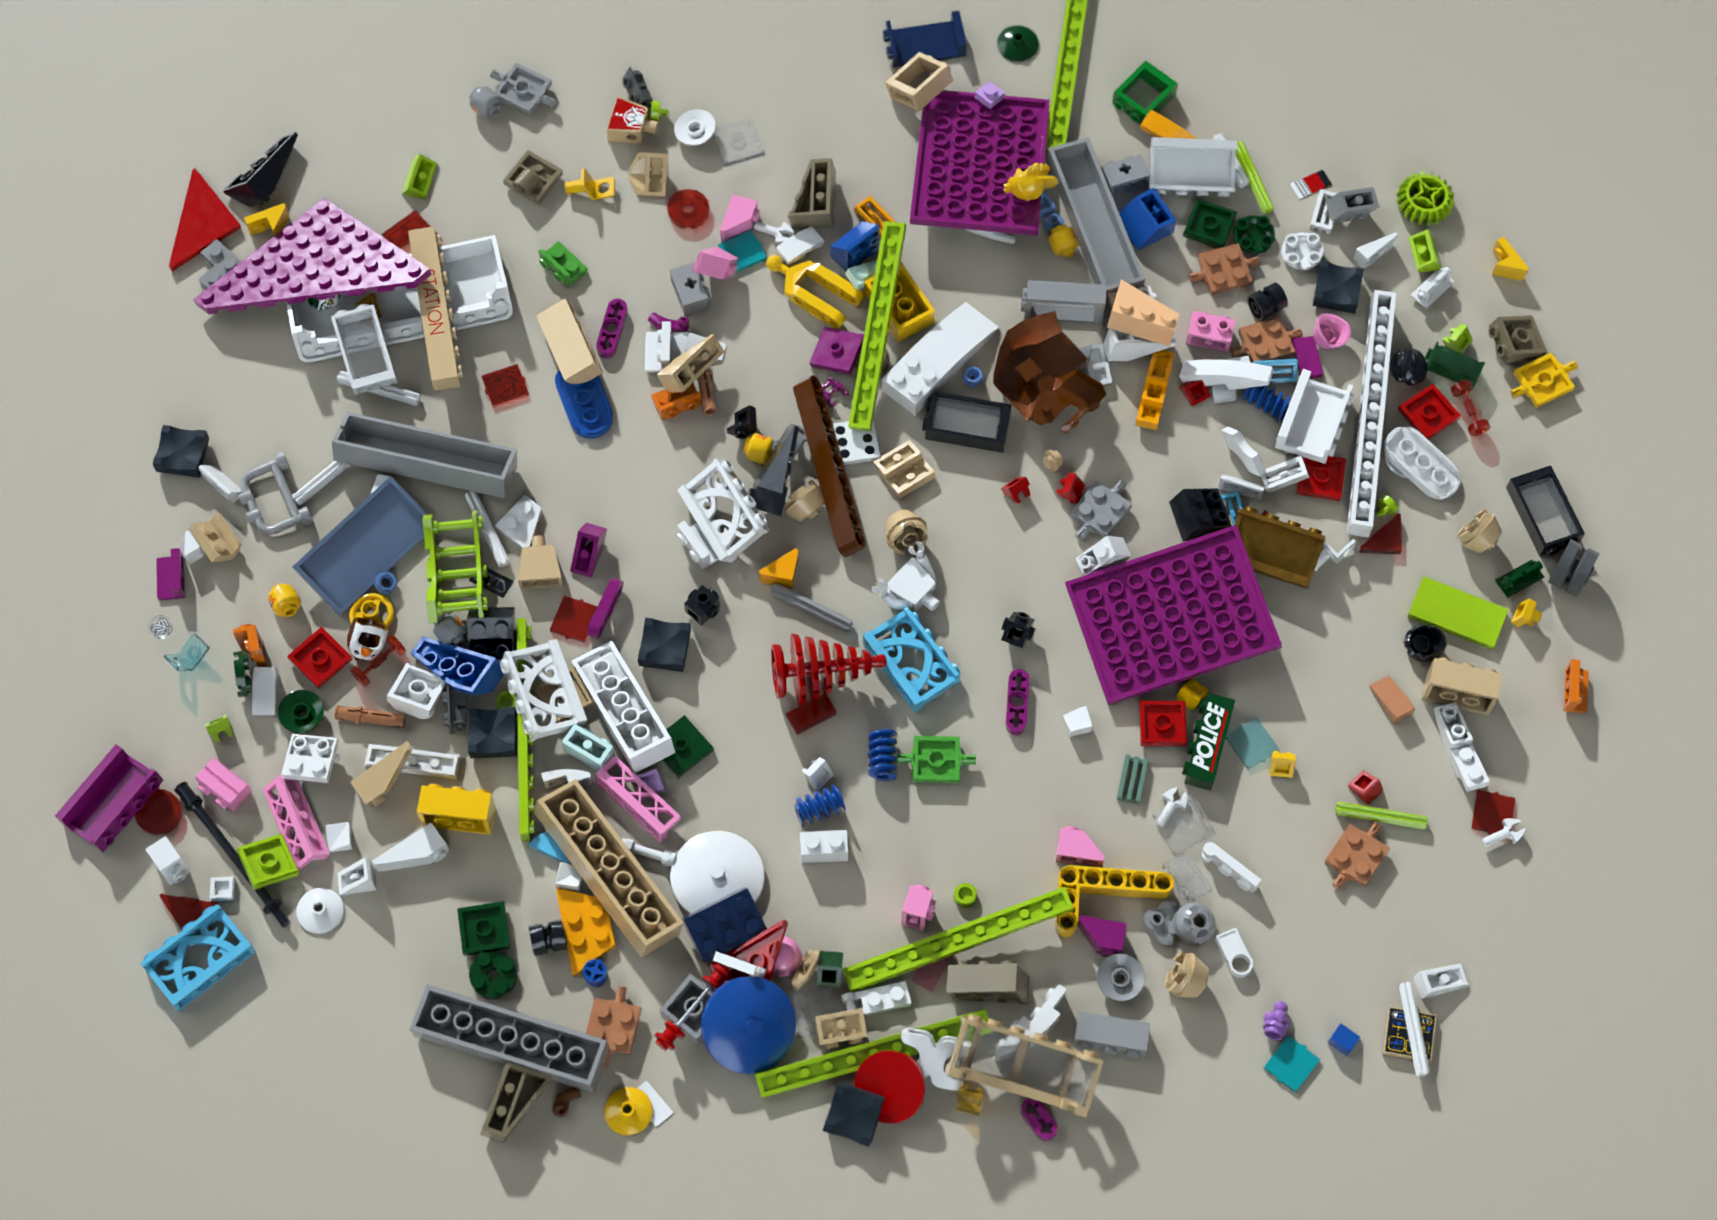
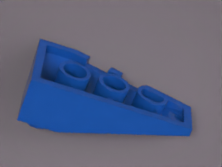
[411,636,504,695]

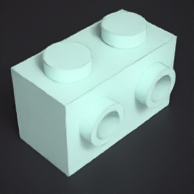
[562,724,615,771]

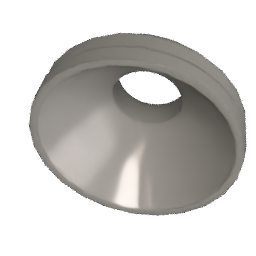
[1173,902,1216,946]

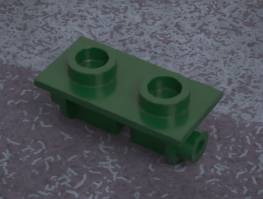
[1495,559,1545,598]

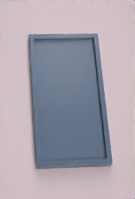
[292,476,434,617]

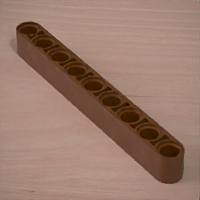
[793,375,866,557]

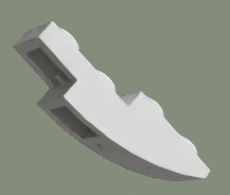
[1434,702,1490,792]
[994,984,1067,1062]

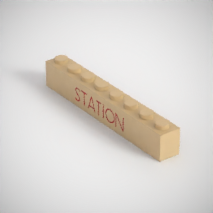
[408,226,463,391]

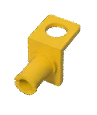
[565,168,615,201]

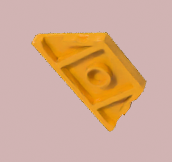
[556,888,616,977]

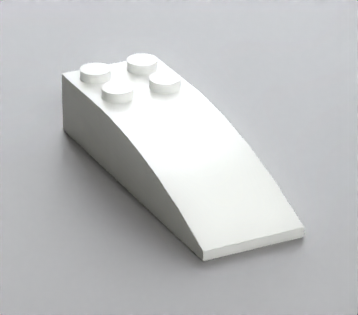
[882,302,999,416]
[571,641,675,773]

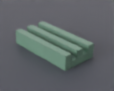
[1116,754,1149,804]

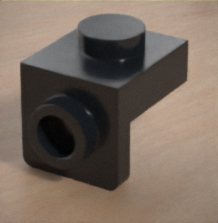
[726,405,757,439]

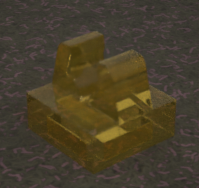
[956,1085,984,1116]

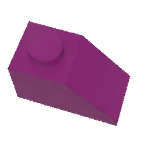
[570,522,607,578]
[1078,915,1127,958]

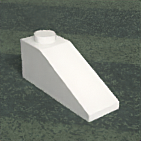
[1103,328,1176,361]
[372,822,449,872]

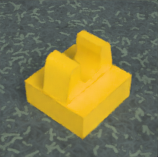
[1511,598,1542,627]
[1269,751,1296,778]

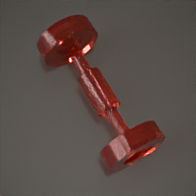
[1450,380,1491,436]
[350,635,406,687]

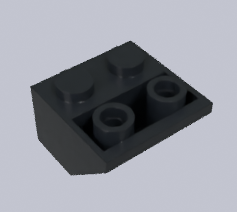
[1169,488,1232,541]
[467,607,516,660]

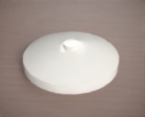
[670,831,764,914]

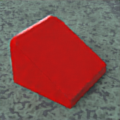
[1179,380,1211,406]
[1348,770,1383,805]

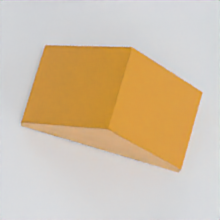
[759,548,799,589]

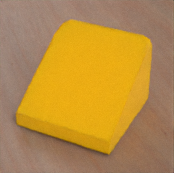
[1176,678,1210,711]

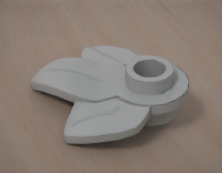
[1143,901,1179,946]

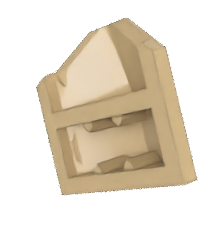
[629,152,669,197]

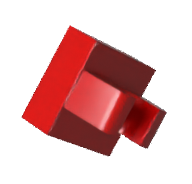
[1056,473,1085,504]
[1001,477,1031,503]

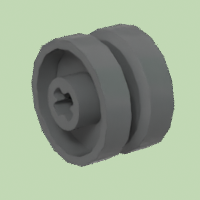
[1548,539,1600,597]

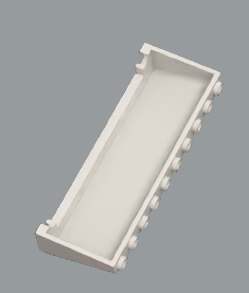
[286,235,513,362]

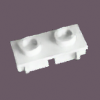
[1410,267,1455,309]

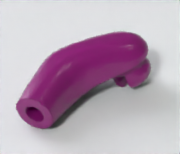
[648,312,689,332]

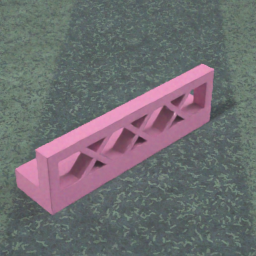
[595,756,681,844]
[263,775,330,870]

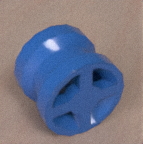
[583,959,608,987]

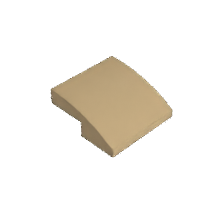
[873,440,936,499]

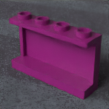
[55,744,163,852]

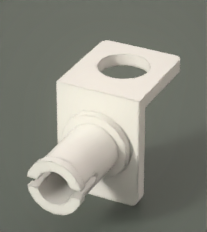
[1315,539,1356,572]

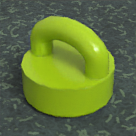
[650,101,670,122]
[1376,495,1399,517]

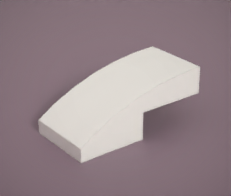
[775,226,824,265]
[1080,343,1112,385]
[541,769,593,789]

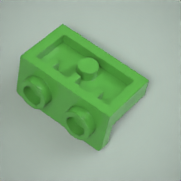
[538,241,588,287]

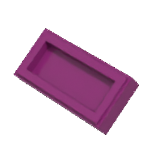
[1292,336,1323,379]

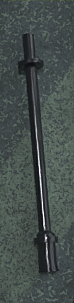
[174,781,290,928]

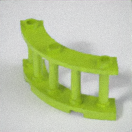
[422,510,488,623]

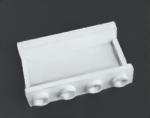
[1148,137,1238,197]
[1275,369,1355,464]

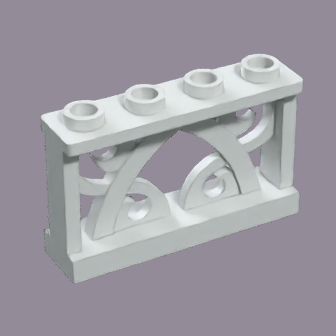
[678,458,770,563]
[500,639,587,741]

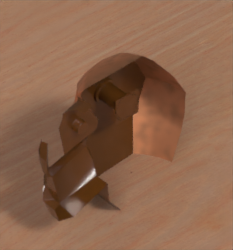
[993,311,1106,433]

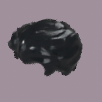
[1390,348,1428,386]
[1403,624,1447,662]

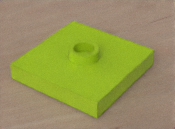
[237,834,299,890]

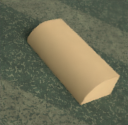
[536,298,603,384]

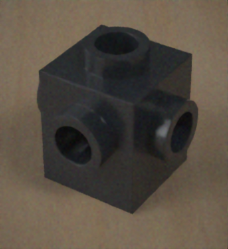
[684,585,720,626]
[1001,612,1036,648]

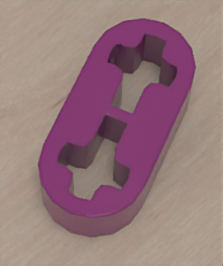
[1020,1098,1057,1141]

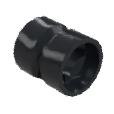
[1247,282,1288,320]
[528,919,567,956]

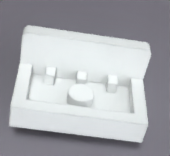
[676,520,719,570]

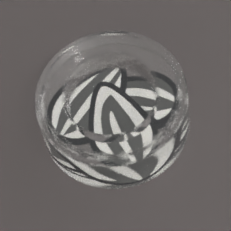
[148,615,173,639]

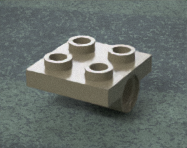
[503,150,563,205]

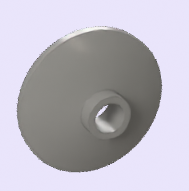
[1097,954,1145,1001]

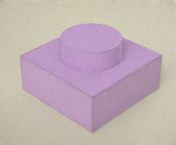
[975,81,1005,109]
[637,768,665,799]

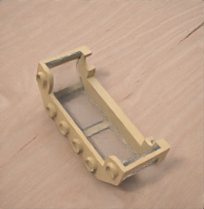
[945,1014,1104,1118]

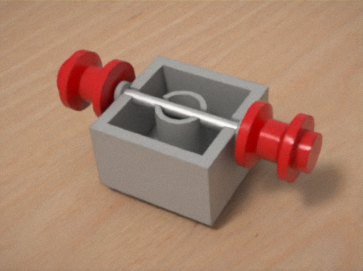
[654,964,733,1051]

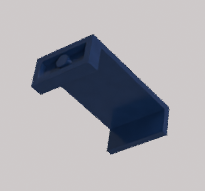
[882,10,967,67]

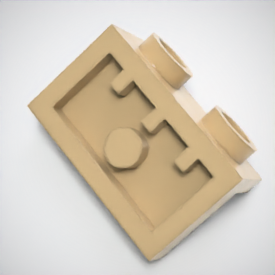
[189,513,242,563]
[815,1008,868,1049]

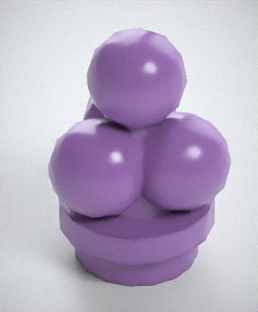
[1263,1001,1290,1040]

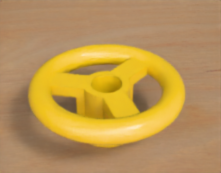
[349,593,394,627]

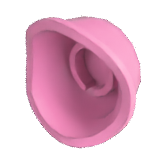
[1313,314,1351,349]
[772,936,802,977]

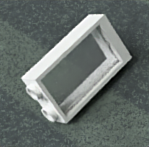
[331,304,397,395]

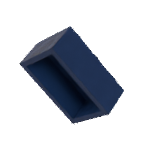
[681,887,767,962]

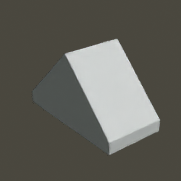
[337,857,377,896]

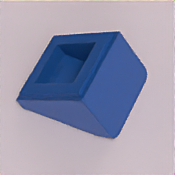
[1327,1023,1361,1056]

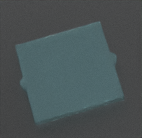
[1226,717,1280,769]

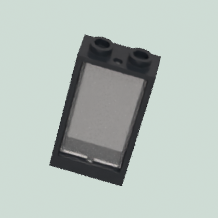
[922,391,1012,453]
[1506,465,1585,556]

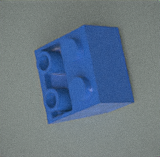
[1119,188,1176,251]
[830,221,880,272]

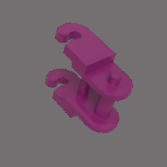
[822,377,849,408]

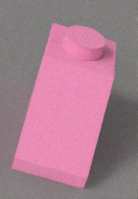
[720,195,760,242]
[692,247,738,280]
[1056,826,1104,868]

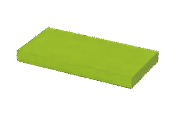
[1407,576,1509,650]

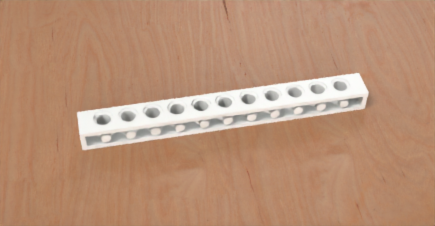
[1346,290,1396,538]

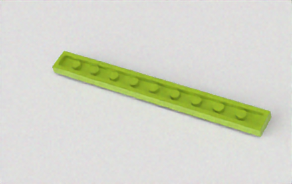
[1045,0,1088,153]
[848,221,907,431]
[517,618,535,841]
[842,886,1074,992]
[755,1009,992,1098]

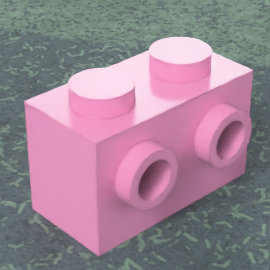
[1186,311,1235,352]
[901,885,936,932]

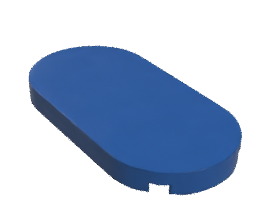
[555,369,613,438]

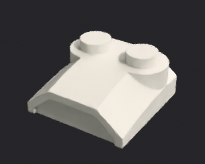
[387,663,447,719]

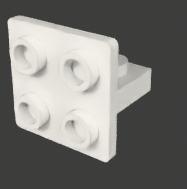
[645,321,689,372]

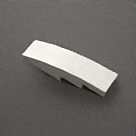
[1179,360,1274,390]

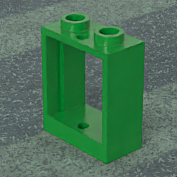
[1112,60,1178,124]

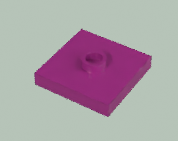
[809,327,864,375]

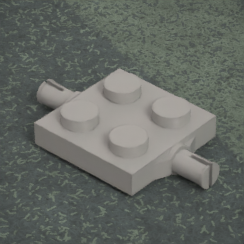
[490,63,556,115]
[1070,480,1132,541]

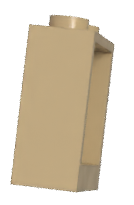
[885,52,953,111]

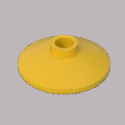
[604,1087,653,1136]

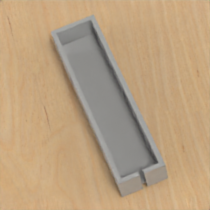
[1047,137,1145,302]
[332,412,517,498]

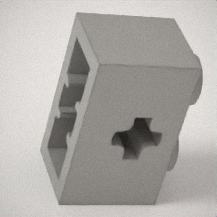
[1101,155,1150,197]
[670,262,711,316]

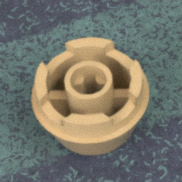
[784,480,825,523]
[1457,509,1502,554]
[885,510,928,555]
[1165,951,1209,998]

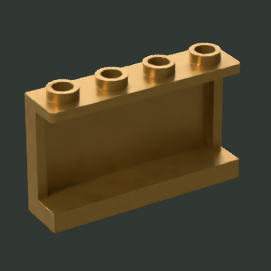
[1235,506,1326,589]

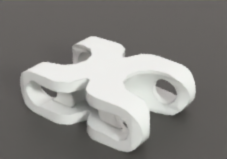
[901,1028,969,1091]

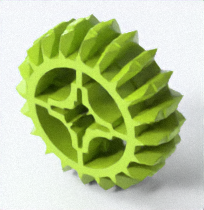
[1396,171,1454,227]

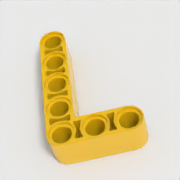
[1055,865,1174,938]

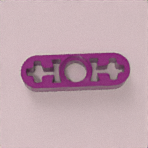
[596,299,628,358]
[587,578,624,639]
[1005,669,1029,735]

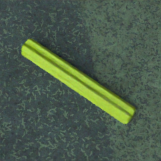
[1236,141,1274,214]
[1335,802,1428,830]

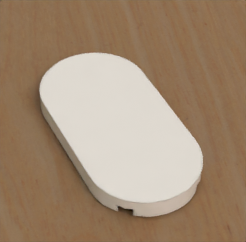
[1384,427,1460,500]

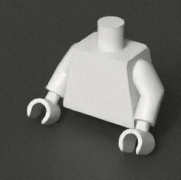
[871,541,940,612]

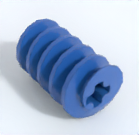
[1242,385,1291,422]
[868,729,897,781]
[794,785,846,827]

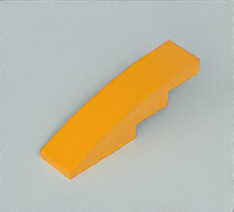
[1140,110,1198,139]
[1135,350,1175,430]

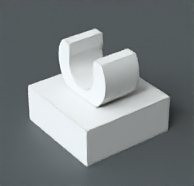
[802,757,834,791]

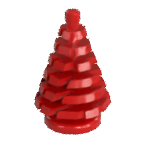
[771,633,887,706]

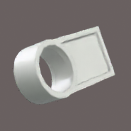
[1215,928,1253,978]

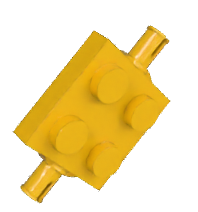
[1510,352,1578,408]

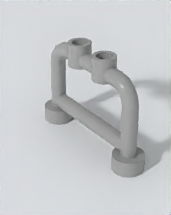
[238,452,314,535]

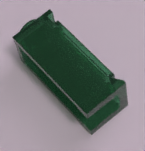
[1425,342,1485,389]

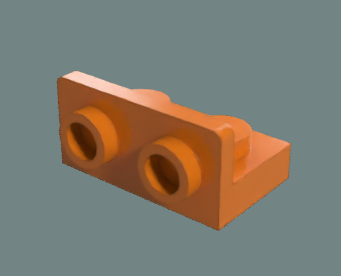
[651,383,702,420]
[233,624,267,667]
[1564,659,1589,714]

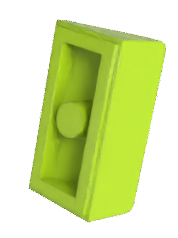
[402,154,438,199]
[1409,229,1442,272]

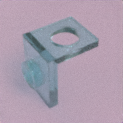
[164,634,210,672]

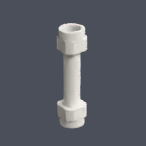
[622,838,676,867]

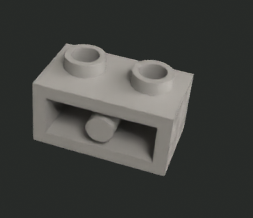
[1325,187,1380,223]

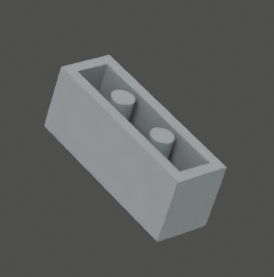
[1073,1011,1151,1059]

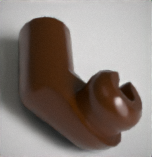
[552,1087,581,1118]

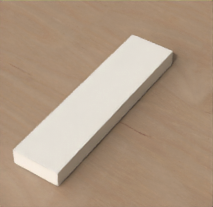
[364,744,461,780]

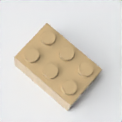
[1422,658,1503,715]

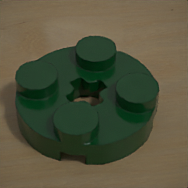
[233,651,252,697]
[469,951,518,1000]

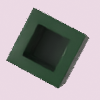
[816,951,843,988]

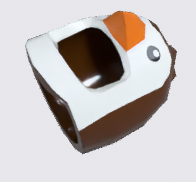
[347,617,389,661]

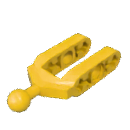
[766,255,865,329]

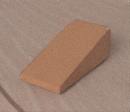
[1369,676,1415,724]

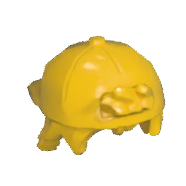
[1004,163,1058,201]

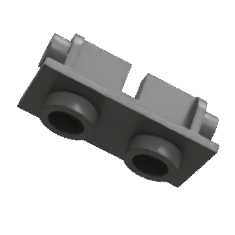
[623,67,653,109]
[443,684,468,734]

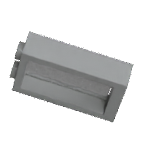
[1021,280,1106,325]

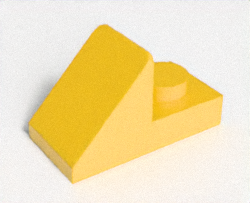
[244,203,289,236]
[1492,236,1529,281]

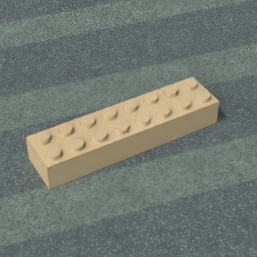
[534,779,684,958]

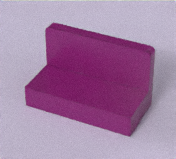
[156,548,185,600]

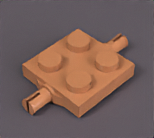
[1189,243,1260,295]
[1231,316,1303,363]
[1325,822,1390,890]
[586,986,642,1068]

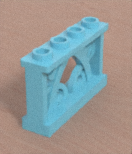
[862,607,961,713]
[140,904,255,1012]

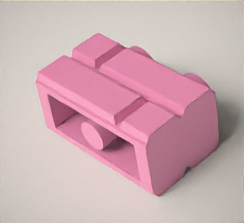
[195,758,252,811]

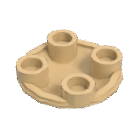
[789,949,819,991]

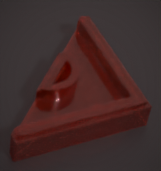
[1359,514,1402,554]
[159,893,220,931]

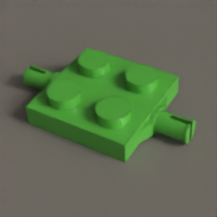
[897,736,976,783]

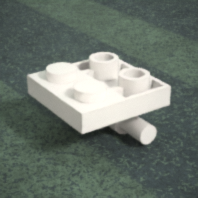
[281,734,340,783]

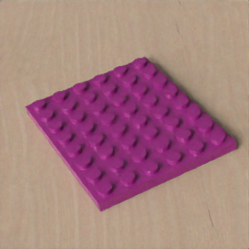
[909,90,1050,236]
[1065,525,1282,706]

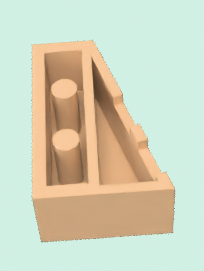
[1106,279,1179,346]

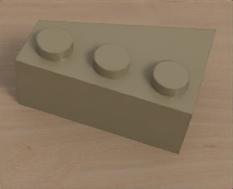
[788,158,836,229]
[946,960,1029,1004]
[480,1061,552,1143]

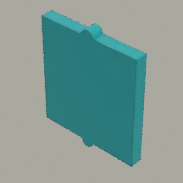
[718,230,767,273]
[1264,1035,1320,1092]

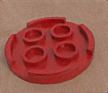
[854,1050,926,1124]

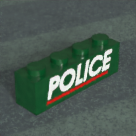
[1182,693,1235,791]

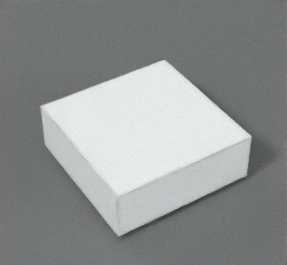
[210,877,236,902]

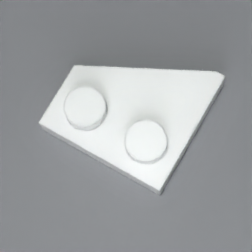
[495,495,542,550]

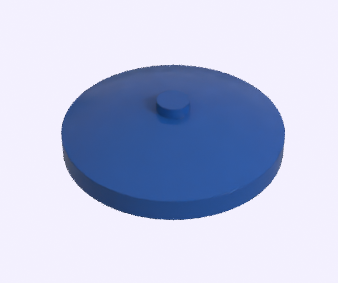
[701,976,796,1074]

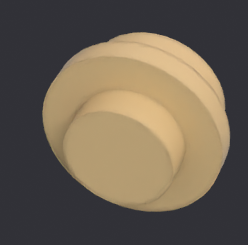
[1043,450,1063,472]

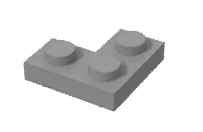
[199,239,241,289]

